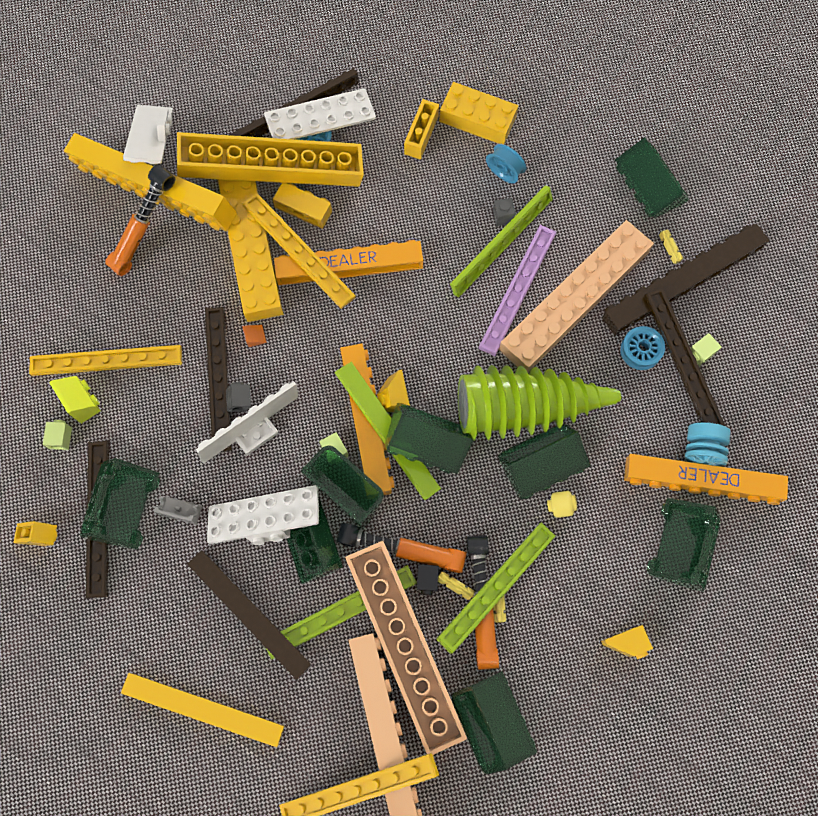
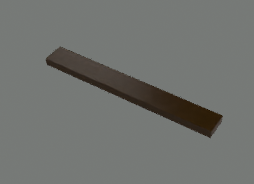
[644,287,725,426]
[205,307,233,453]
[85,441,110,599]
[187,550,312,680]

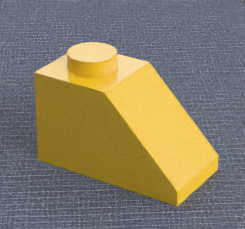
[377,370,410,412]
[13,521,57,546]
[601,625,653,659]

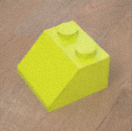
[49,376,101,424]

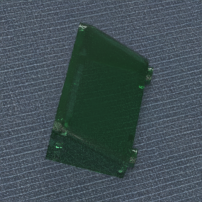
[80,458,160,550]
[647,498,721,592]

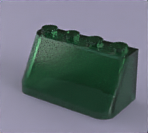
[615,137,690,218]
[385,403,473,474]
[498,424,591,500]
[301,445,384,530]
[452,671,538,774]

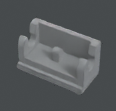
[154,496,202,525]

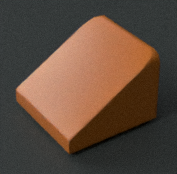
[242,325,267,347]

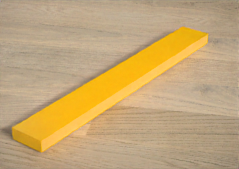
[242,193,356,309]
[29,345,182,376]
[121,673,285,747]
[279,753,439,816]

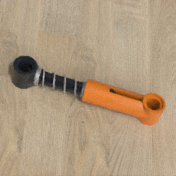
[105,164,176,276]
[336,523,467,573]
[467,535,499,670]

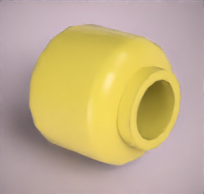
[547,491,577,518]

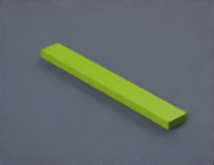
[450,185,553,297]
[335,362,441,501]
[436,522,555,654]
[267,565,417,660]

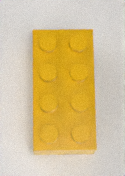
[439,82,519,144]

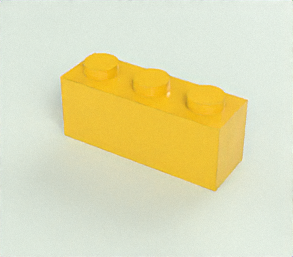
[404,99,439,160]
[273,183,332,229]

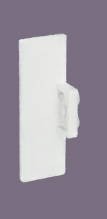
[264,89,376,140]
[123,105,173,164]
[196,381,298,463]
[207,485,319,545]

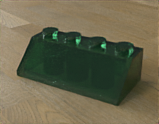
[286,495,343,584]

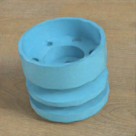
[685,423,731,466]

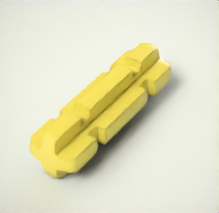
[659,230,683,264]
[438,572,475,600]
[493,595,506,623]

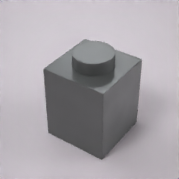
[492,198,516,227]
[226,382,251,412]

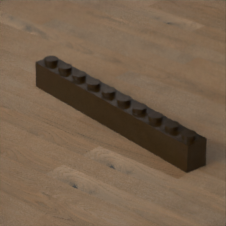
[602,223,769,336]

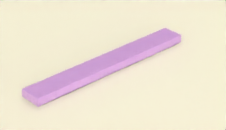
[478,225,556,356]

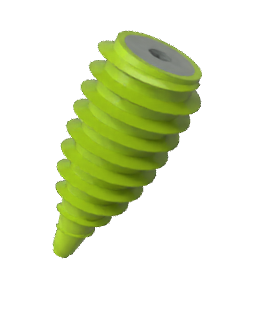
[458,365,621,441]

